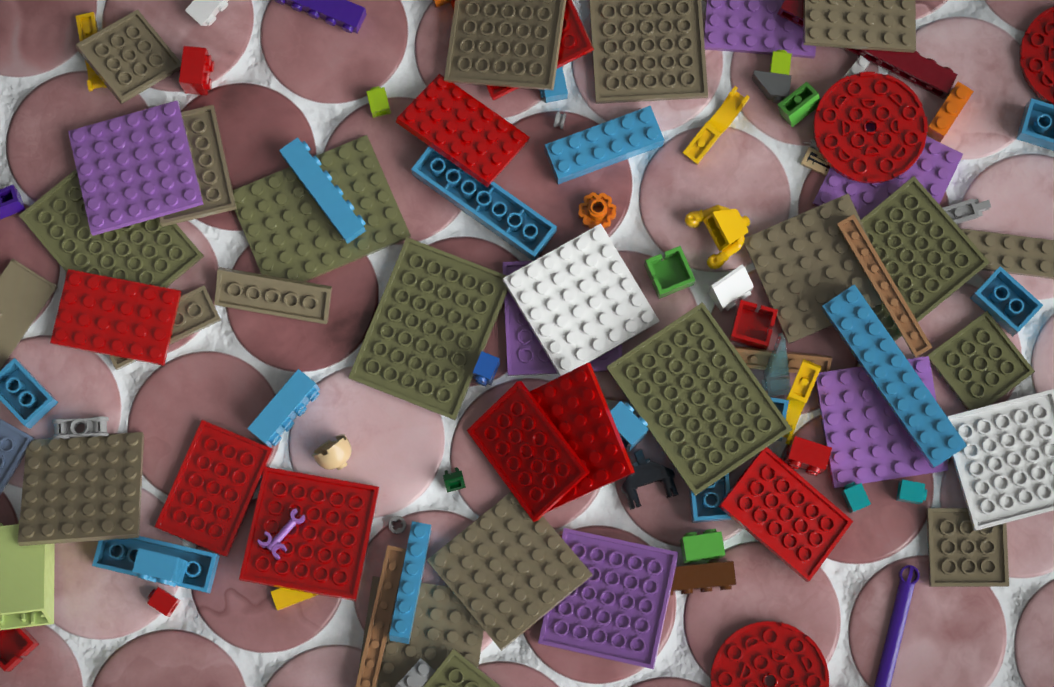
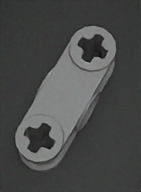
[52,416,109,440]

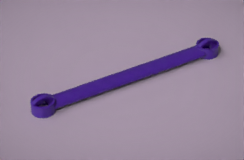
[874,565,920,687]

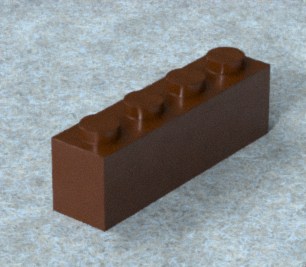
[670,561,736,596]

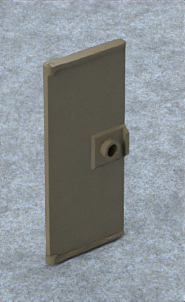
[0,258,58,370]

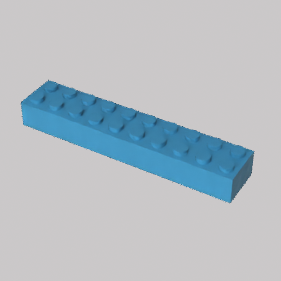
[821,284,967,468]

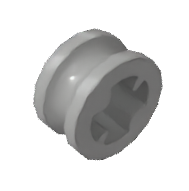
[553,111,567,129]
[388,516,406,534]

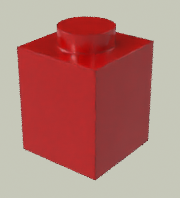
[147,587,181,617]

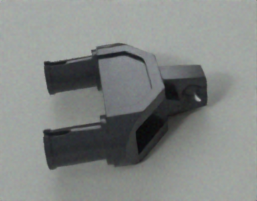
[621,450,679,510]

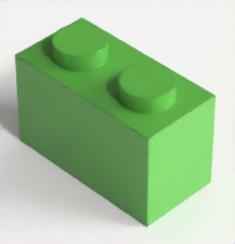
[777,82,820,127]

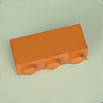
[927,81,974,142]

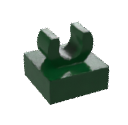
[443,467,466,493]

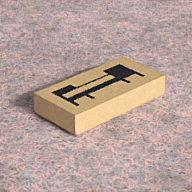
[801,147,830,176]

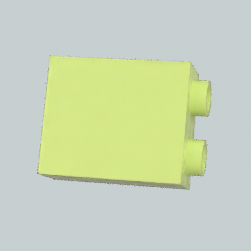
[0,520,55,630]

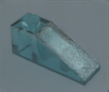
[761,333,791,397]

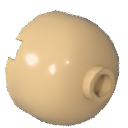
[312,434,352,470]

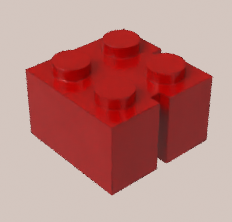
[179,46,214,96]
[729,300,778,349]
[784,436,832,476]
[0,628,39,672]

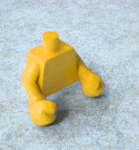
[684,205,750,270]

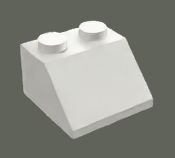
[708,264,754,312]

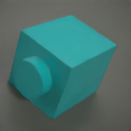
[896,480,927,505]
[841,482,871,513]

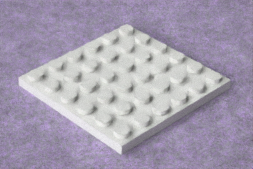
[502,224,660,376]
[947,389,1054,531]

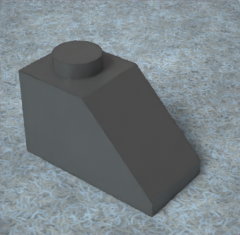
[752,70,792,104]

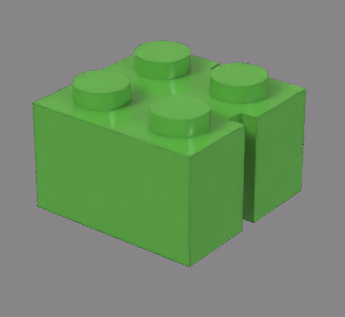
[644,246,696,299]
[679,529,725,564]

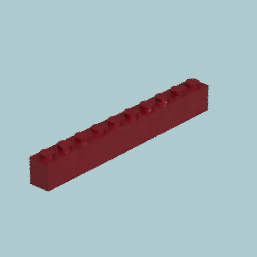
[777,0,958,99]

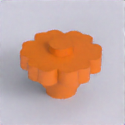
[578,192,616,229]

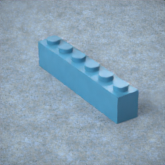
[279,137,366,244]
[389,521,431,644]

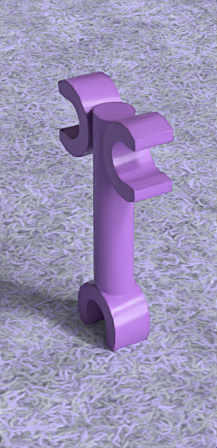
[257,508,306,560]

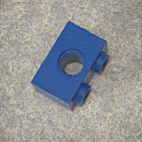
[473,351,500,387]

